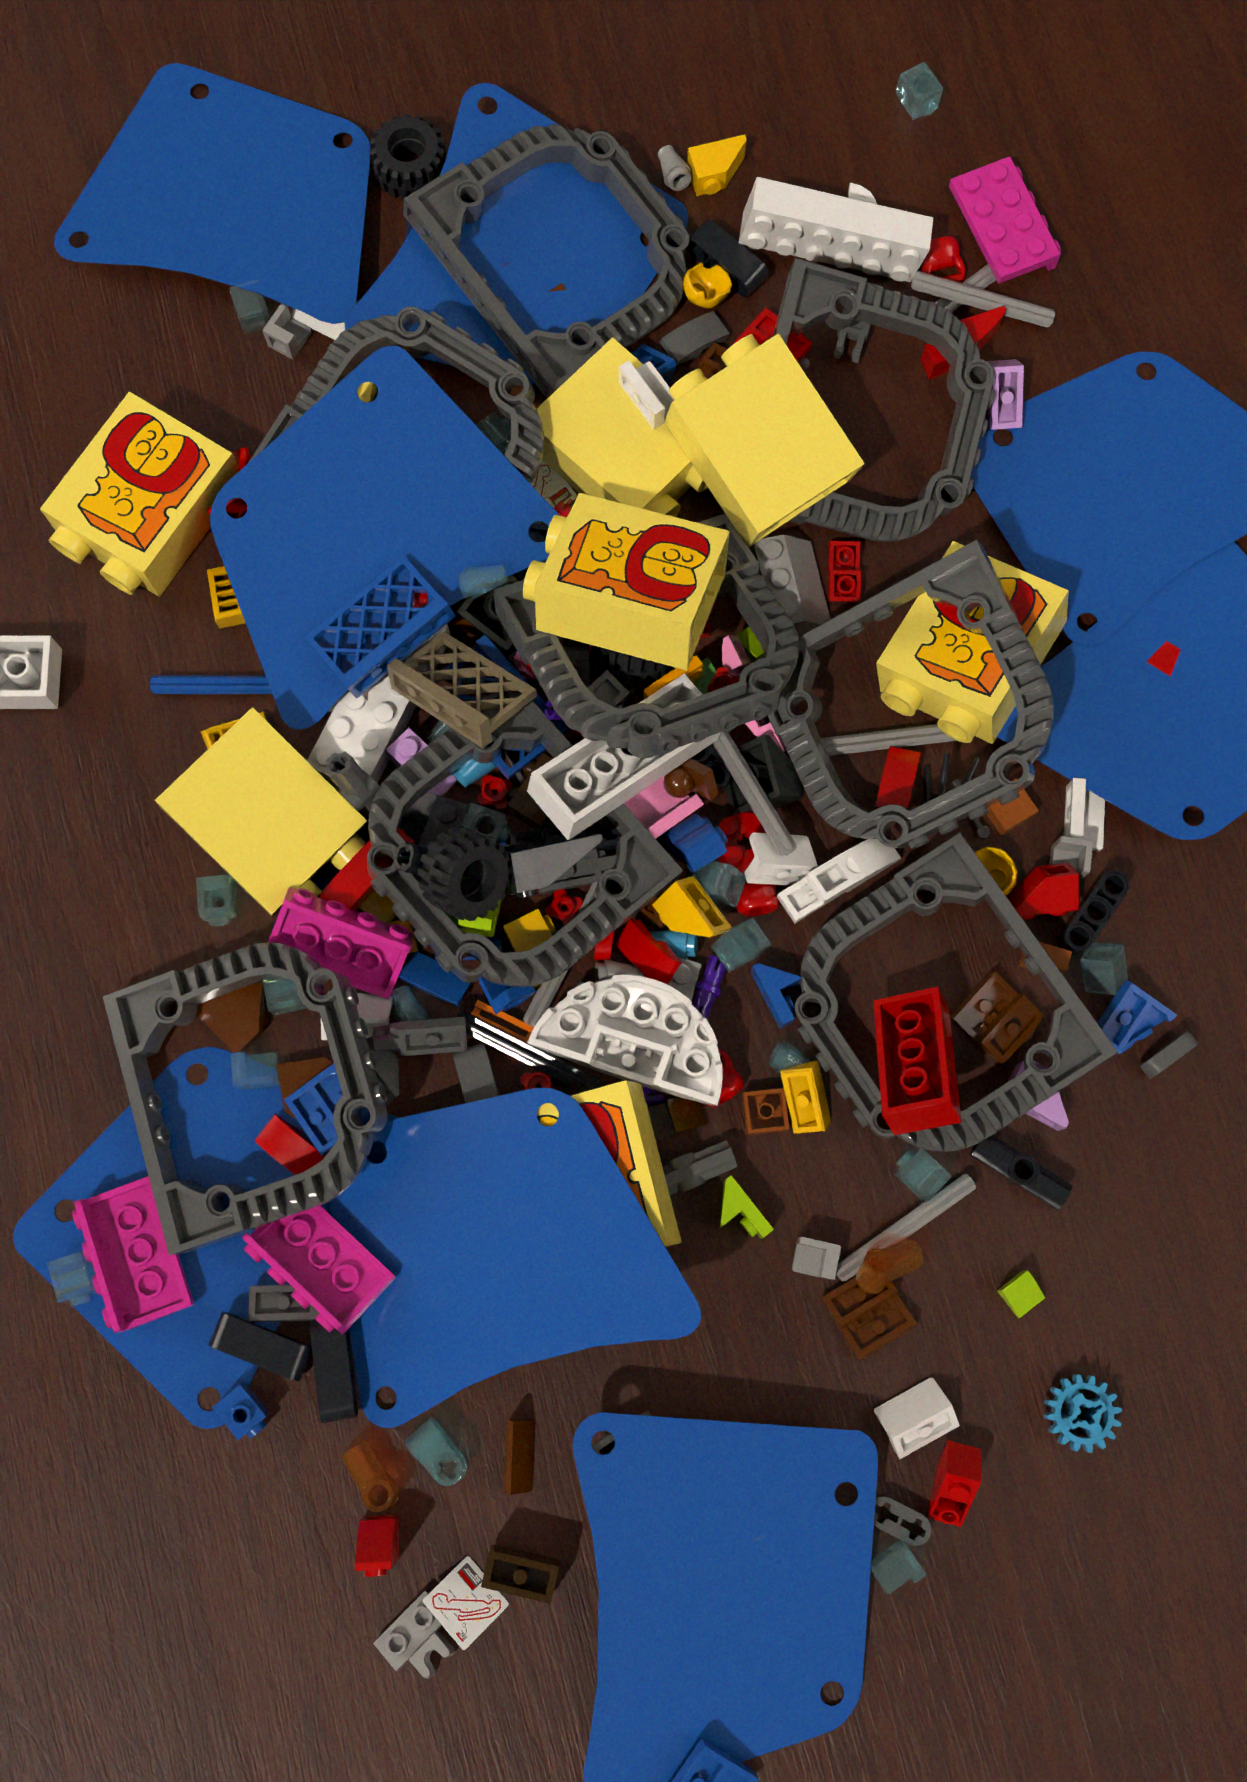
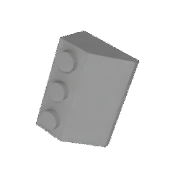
[751,535,831,635]

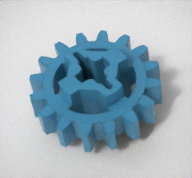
[1043,1374,1122,1453]

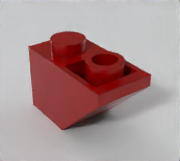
[1007,863,1079,919]
[927,1440,981,1527]
[355,1514,400,1577]

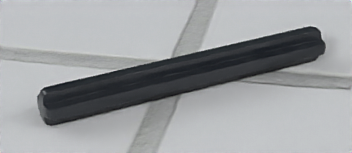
[456,1010,606,1092]

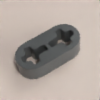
[1139,1029,1199,1079]
[874,1495,932,1546]

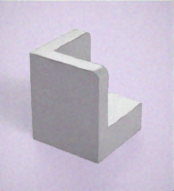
[262,303,311,360]
[1049,836,1093,881]
[792,1237,841,1280]

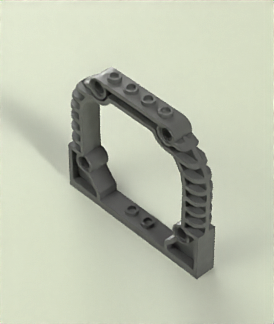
[403,124,690,399]
[773,258,995,542]
[248,306,544,605]
[494,514,799,759]
[749,540,1054,849]
[367,691,683,987]
[795,833,1118,1152]
[103,943,388,1255]

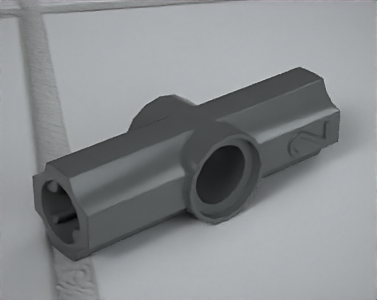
[325,751,380,825]
[663,1140,738,1195]

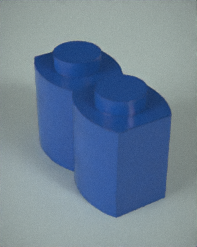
[662,813,728,873]

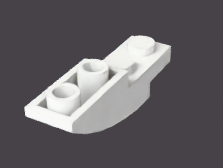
[777,839,901,924]

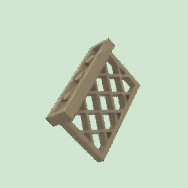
[387,632,537,748]

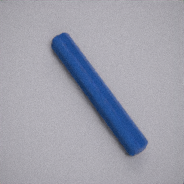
[150,675,272,694]

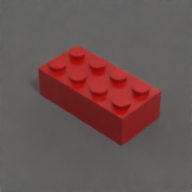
[873,987,962,1135]

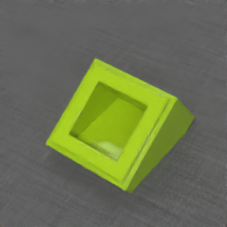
[737,627,765,663]
[997,1270,1045,1319]

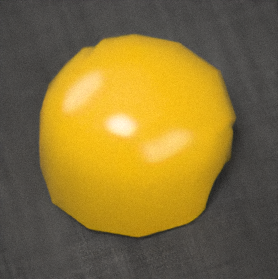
[683,263,732,308]
[974,847,1018,896]

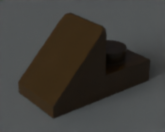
[648,1097,707,1142]

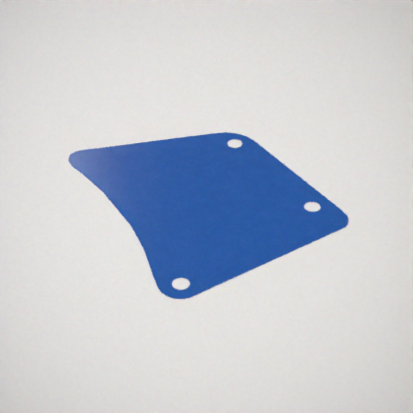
[54,63,370,324]
[344,83,688,385]
[210,346,560,730]
[970,352,1247,646]
[997,542,1247,840]
[13,1047,398,1429]
[329,1088,701,1428]
[573,1412,878,1782]

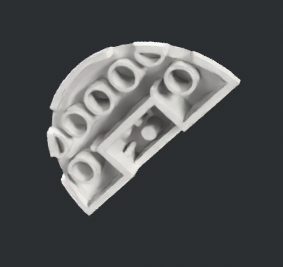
[527,975,723,1106]

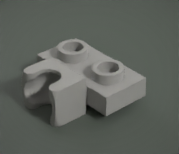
[373,1590,455,1679]

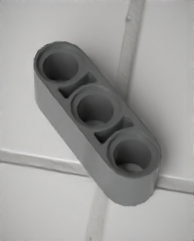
[452,1042,500,1103]

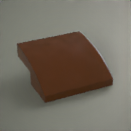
[950,971,1045,1065]
[822,1263,917,1362]

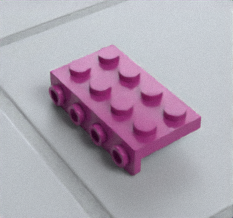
[949,156,1061,284]
[268,887,415,1000]
[72,1176,195,1333]
[241,1206,396,1335]

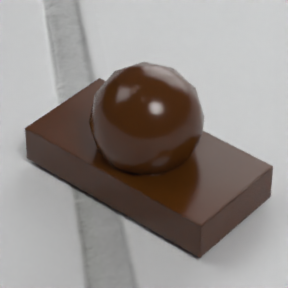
[663,758,719,801]

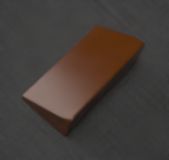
[504,1419,535,1495]

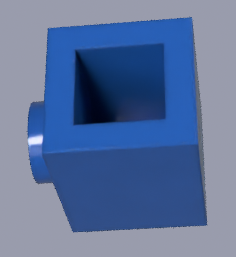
[212,1381,270,1440]

